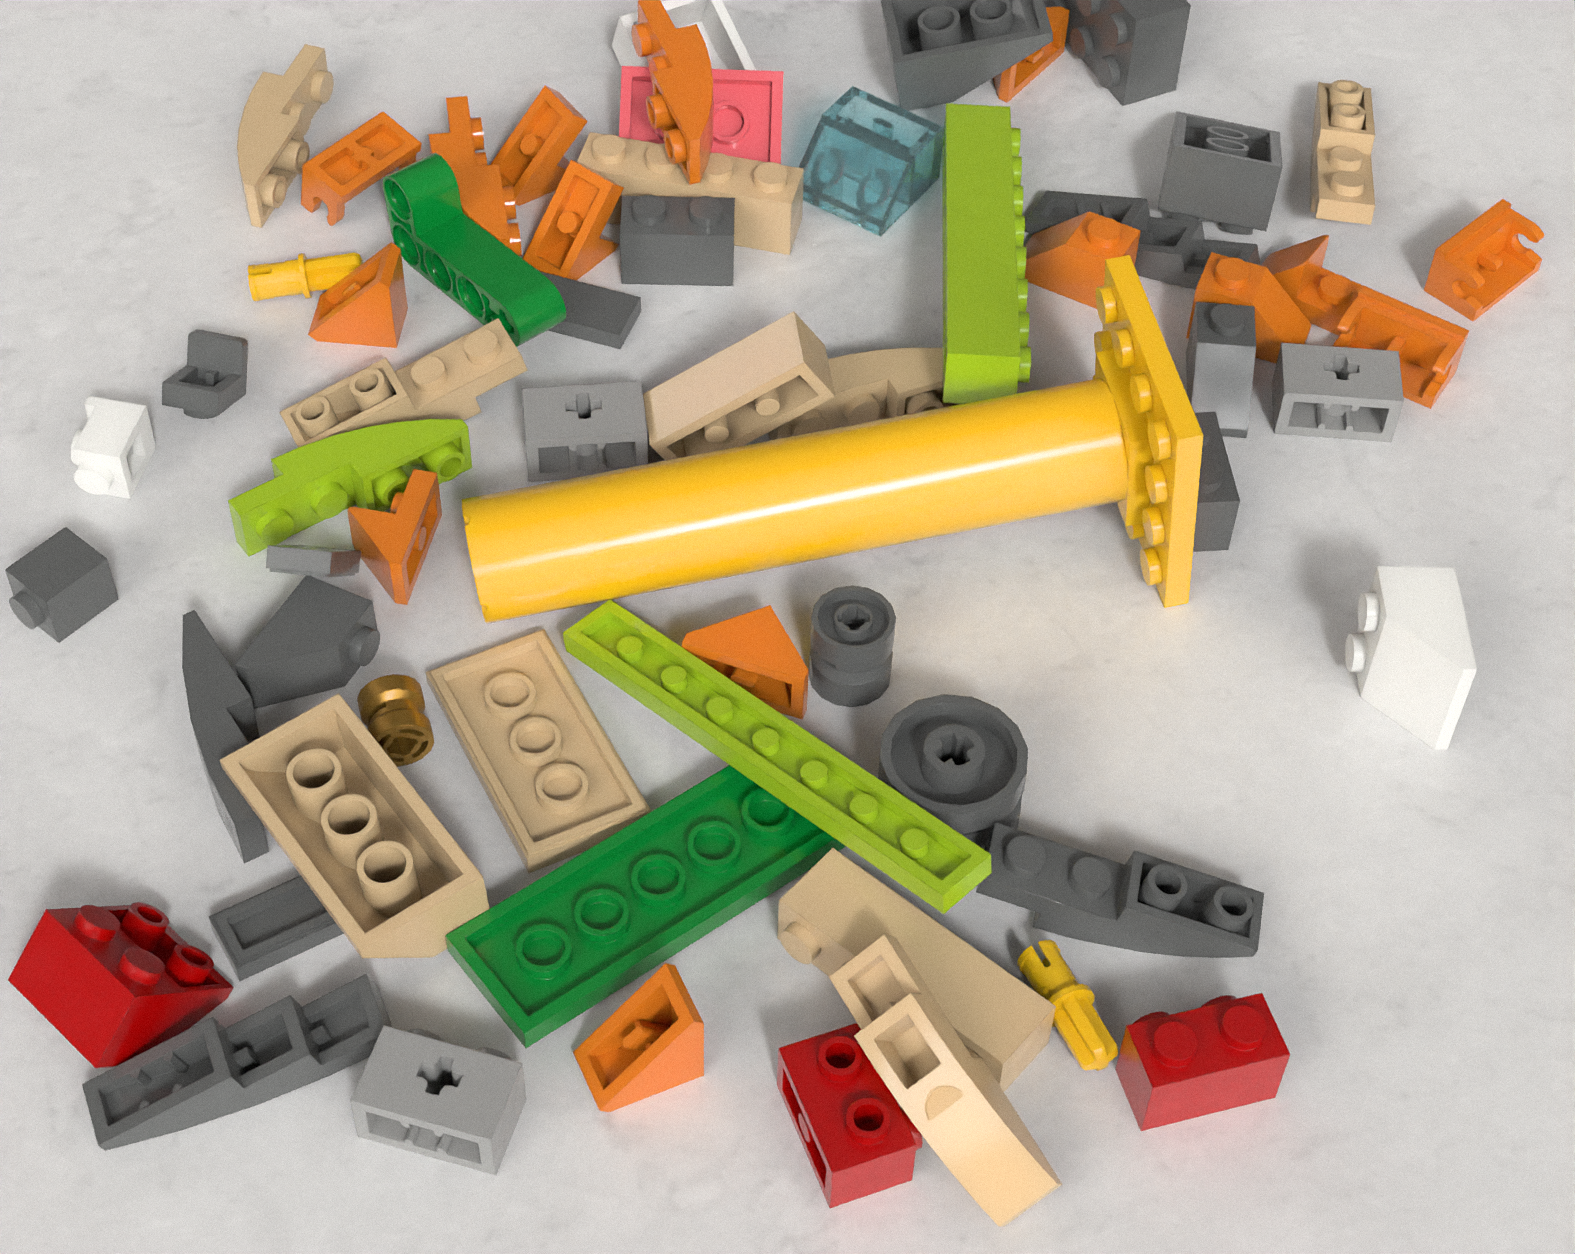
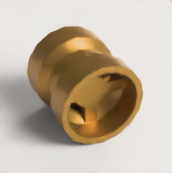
[357,674,434,767]

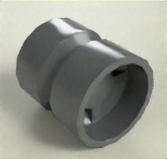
[809,585,896,707]

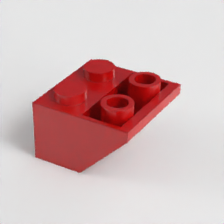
[8,902,234,1069]

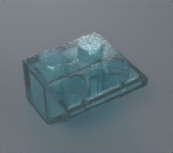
[798,86,944,237]

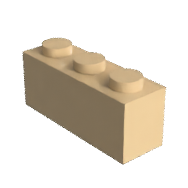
[643,311,836,460]

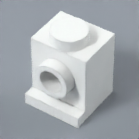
[71,396,156,499]

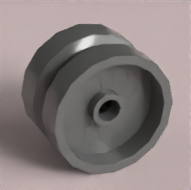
[878,694,1028,849]

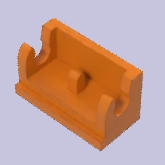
[301,111,422,226]
[1424,199,1544,321]
[1333,285,1469,409]

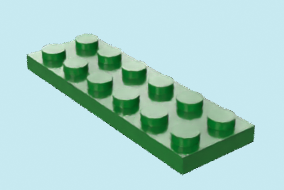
[445,765,846,1048]

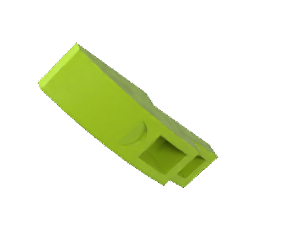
[228,419,472,557]

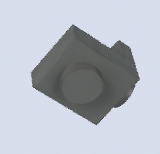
[162,329,248,419]

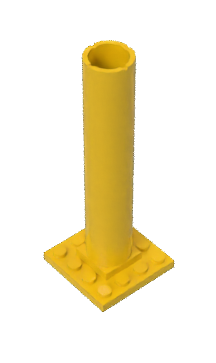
[462,255,1203,624]

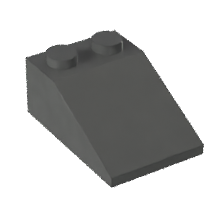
[881,0,1053,112]
[1158,111,1283,235]

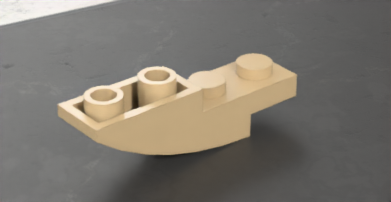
[237,44,333,228]
[1310,80,1375,225]
[279,319,528,447]
[768,348,961,440]
[829,934,1062,1227]

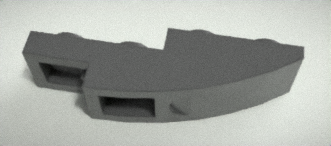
[976,822,1264,958]

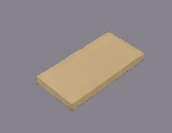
[426,629,651,873]

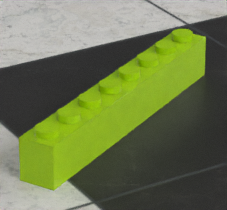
[942,103,1031,404]

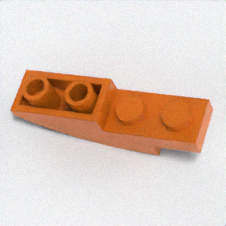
[631,0,713,185]
[428,96,522,256]

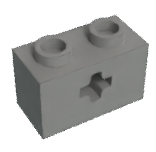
[1271,343,1404,442]
[522,381,648,482]
[350,1025,526,1175]

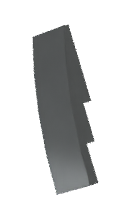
[1025,191,1260,289]
[182,610,269,864]
[82,974,392,1151]

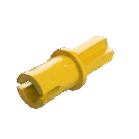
[247,253,363,302]
[1017,940,1118,1071]

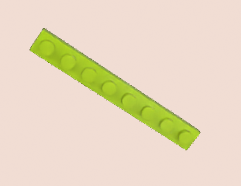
[563,599,992,914]

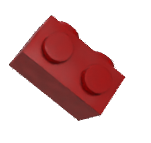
[1115,993,1290,1131]
[777,1023,923,1208]

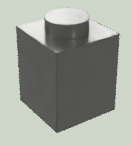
[5,527,118,643]

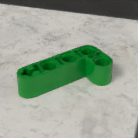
[383,153,566,347]

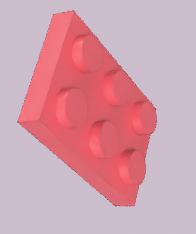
[619,66,783,164]

